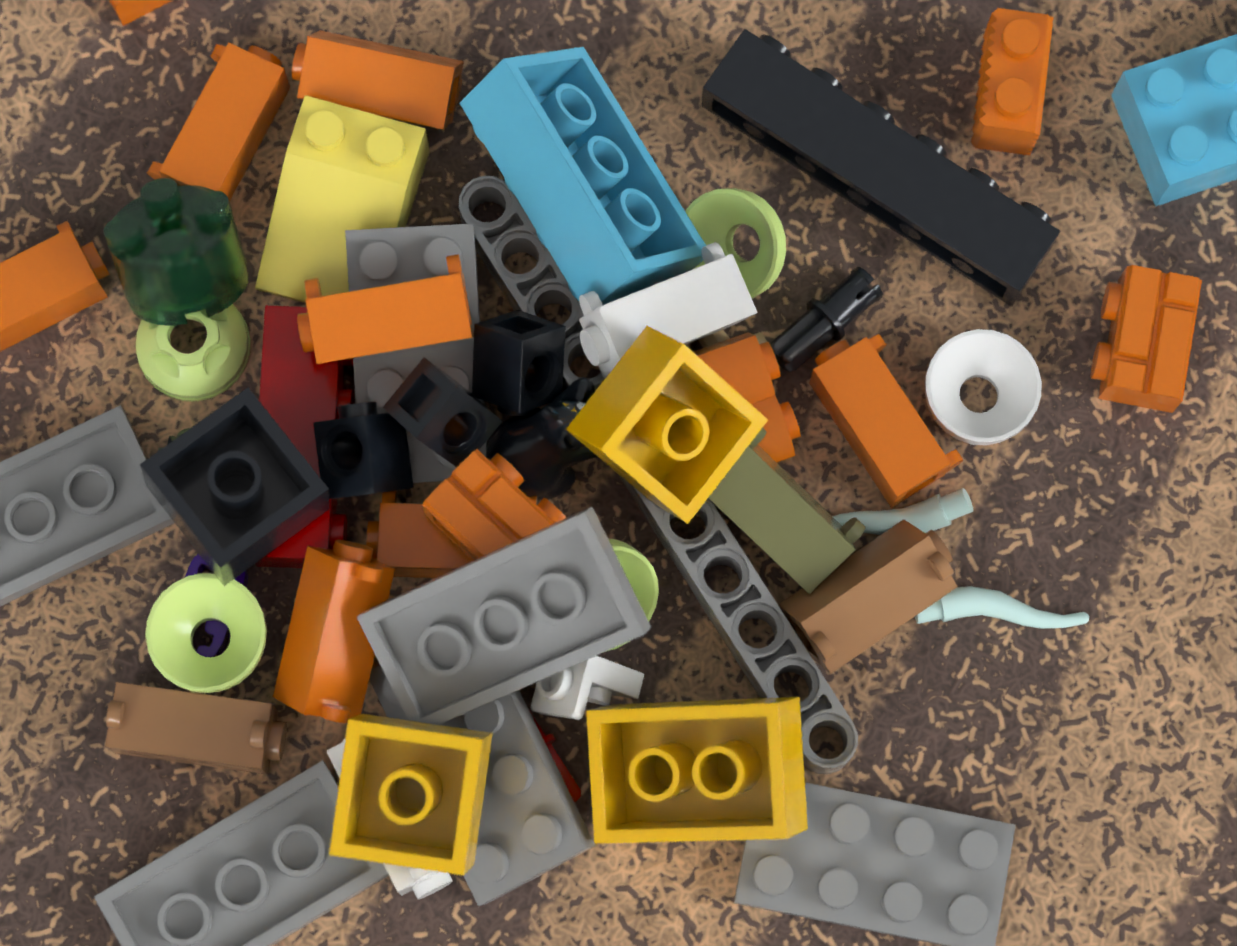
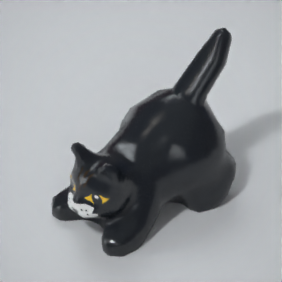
[486,377,598,500]

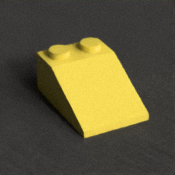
[255,95,430,303]

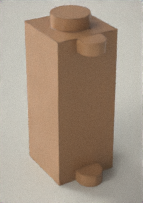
[778,519,958,674]
[105,682,287,775]

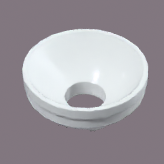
[925,329,1042,445]

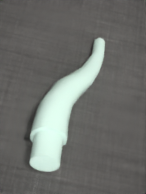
[832,488,974,535]
[915,586,1089,629]

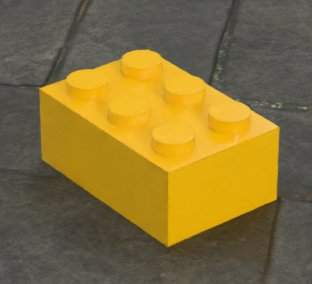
[586,697,808,844]

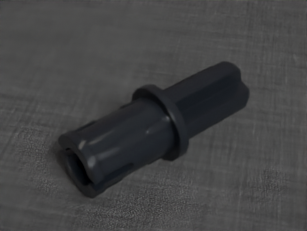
[770,266,883,372]

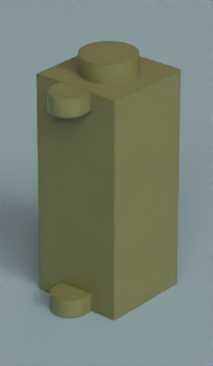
[708,428,865,594]

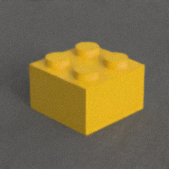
[566,326,768,524]
[329,714,493,875]

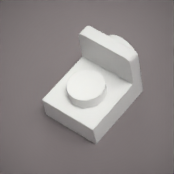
[531,655,644,720]

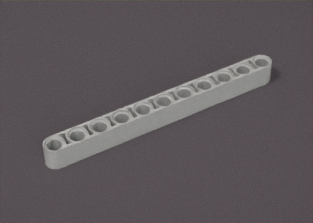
[459,176,858,774]

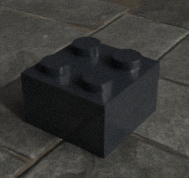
[140,387,329,586]

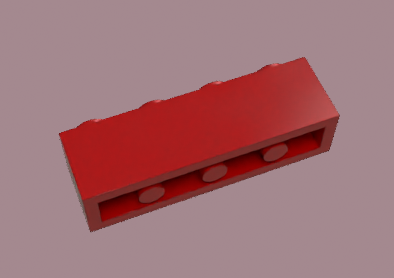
[255,305,354,568]

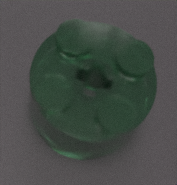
[104,178,248,326]

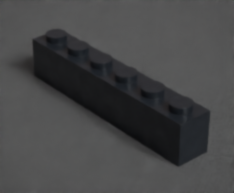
[701,29,1061,307]

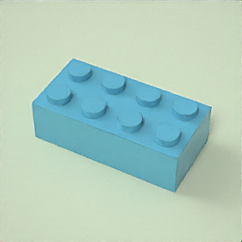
[1111,34,1237,206]
[460,47,706,305]

